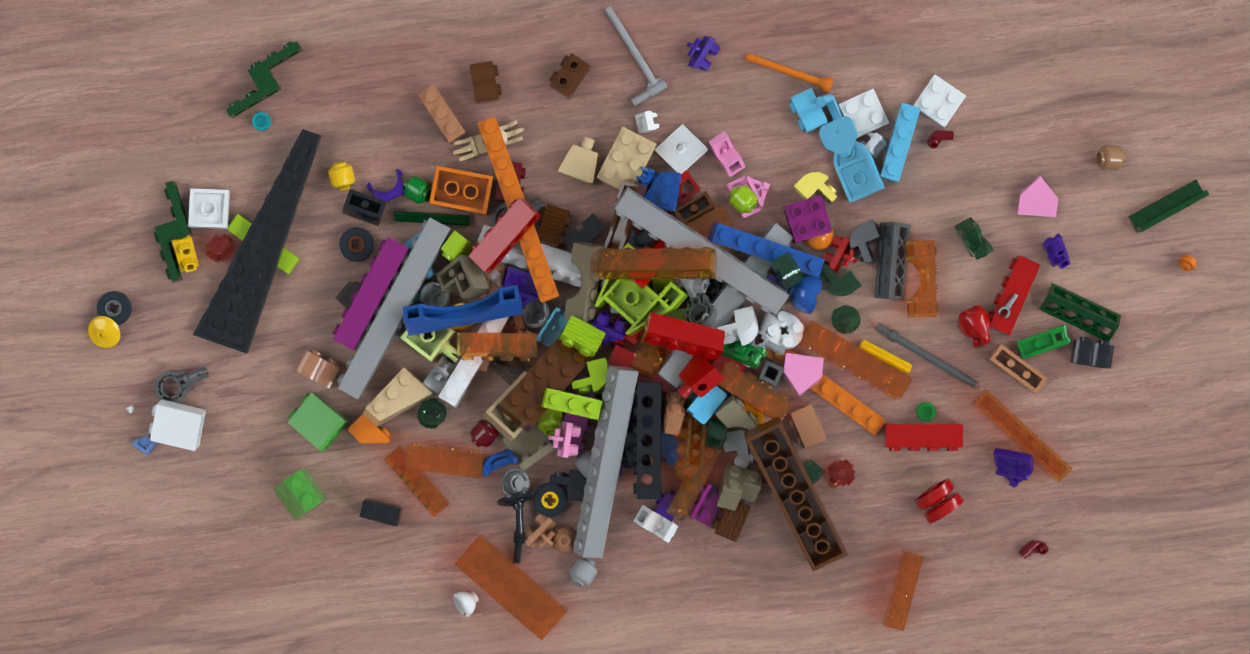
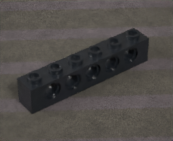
[633,382,662,500]

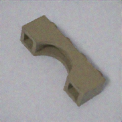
[564,241,603,323]
[715,395,759,460]

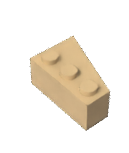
[363,368,432,426]

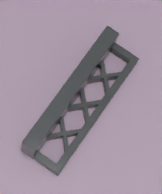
[874,222,910,301]

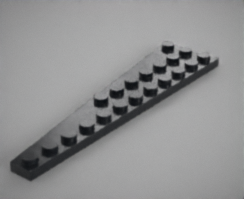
[193,129,322,354]

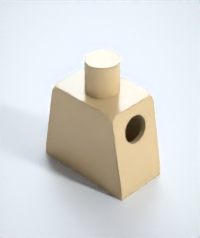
[558,137,598,185]

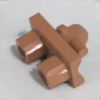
[524,514,558,549]

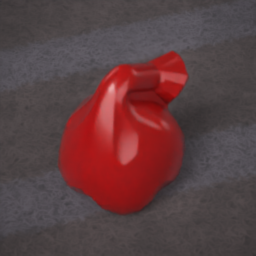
[957,305,990,348]

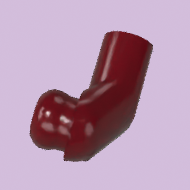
[927,130,954,149]

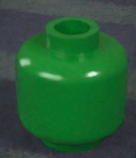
[403,176,432,204]

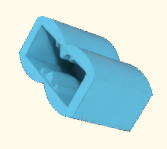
[789,88,828,134]

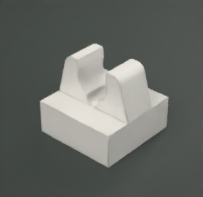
[635,111,659,134]
[861,132,887,158]

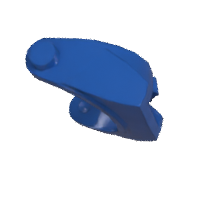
[482,448,519,477]

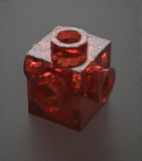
[827,459,856,487]

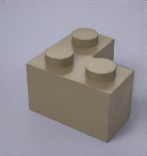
[436,255,490,299]
[717,464,762,511]

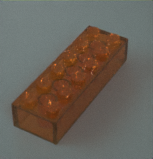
[455,534,568,641]

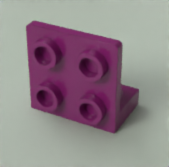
[783,195,832,244]
[688,482,720,527]

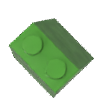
[288,392,350,452]
[274,468,327,521]

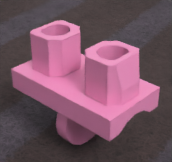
[548,421,581,458]

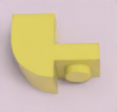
[793,172,837,203]

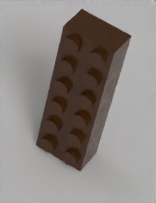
[498,336,604,433]

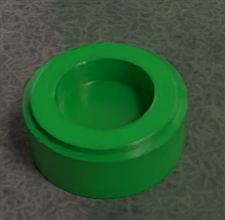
[916,402,936,421]

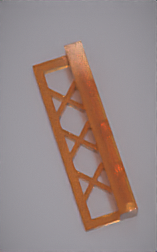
[384,446,450,517]

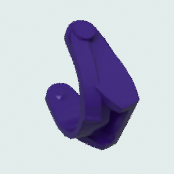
[366,169,404,202]

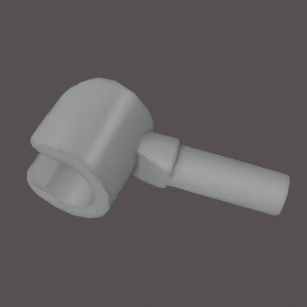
[998,293,1018,318]

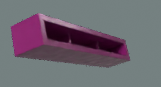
[332,237,410,350]

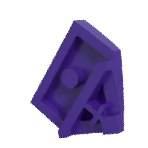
[503,266,539,307]
[993,448,1034,488]

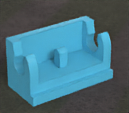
[536,307,568,348]

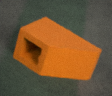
[347,414,392,443]

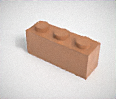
[418,84,467,145]
[986,344,1048,394]

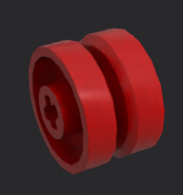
[914,478,964,524]

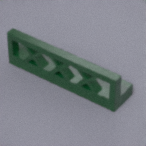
[1128,179,1209,233]
[1039,283,1121,341]

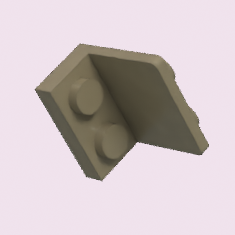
[502,423,555,471]

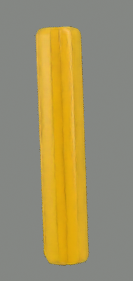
[859,340,912,374]

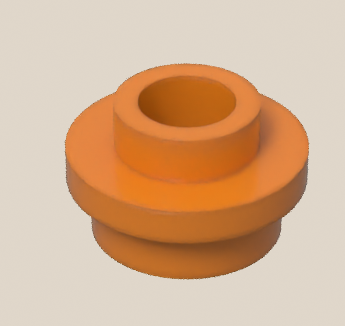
[1178,254,1197,271]

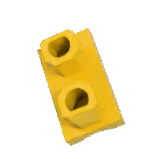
[172,235,199,273]

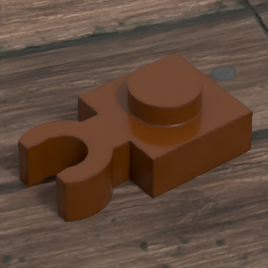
[510,314,525,330]

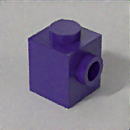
[655,490,683,522]

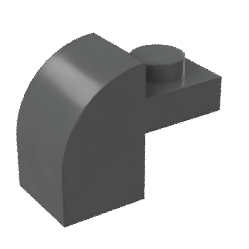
[750,360,784,403]

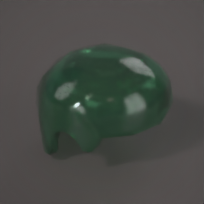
[831,305,861,334]
[417,398,447,429]

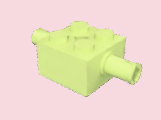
[401,319,463,363]

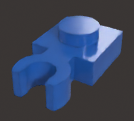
[636,167,659,190]

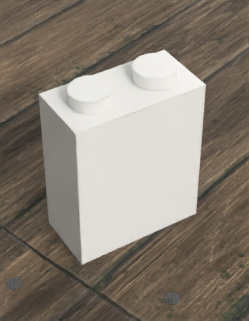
[148,399,206,451]

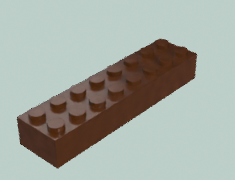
[744,416,848,571]

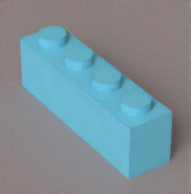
[879,103,921,184]

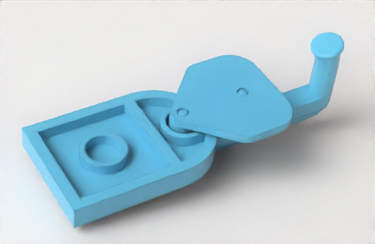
[815,94,885,203]

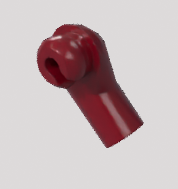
[1019,540,1048,559]

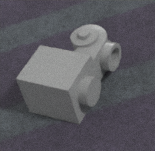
[721,429,754,468]

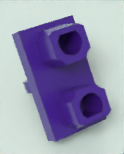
[686,36,720,71]
[1042,233,1070,269]
[592,311,629,345]

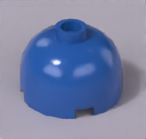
[788,275,822,314]

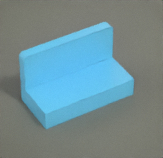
[686,386,727,425]

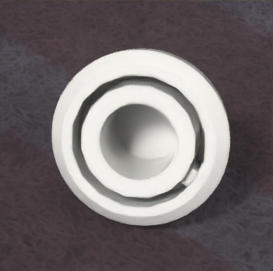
[453,591,479,617]

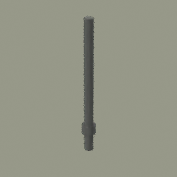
[875,323,977,388]

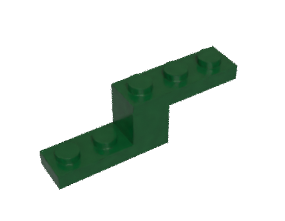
[226,41,303,118]
[154,181,193,282]

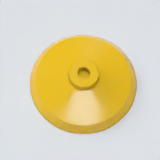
[88,316,120,349]

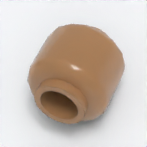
[1095,145,1126,170]

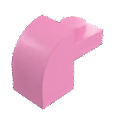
[709,131,746,177]

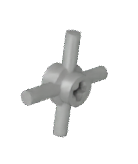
[743,312,786,368]

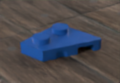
[644,171,682,212]

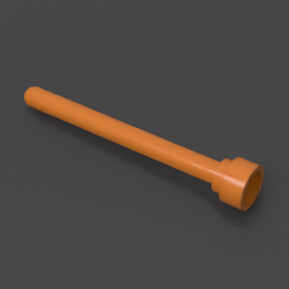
[745,53,834,93]

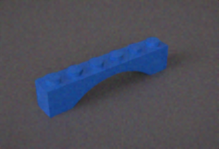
[707,222,825,278]
[403,285,523,336]

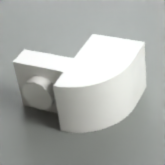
[717,306,758,346]
[634,505,678,543]

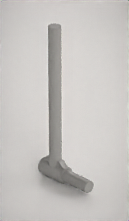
[605,6,668,106]

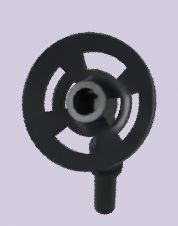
[497,490,535,564]

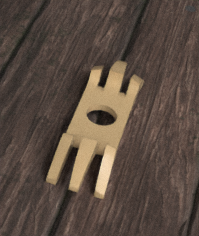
[453,120,524,162]

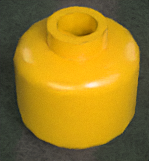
[328,161,355,191]

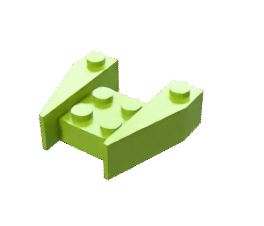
[595,243,689,335]

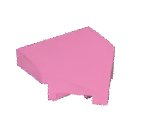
[1017,175,1058,217]
[725,176,770,219]
[783,353,824,396]

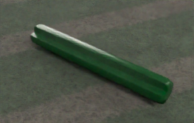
[394,211,470,226]

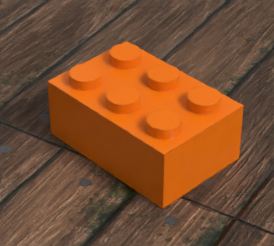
[429,166,494,216]

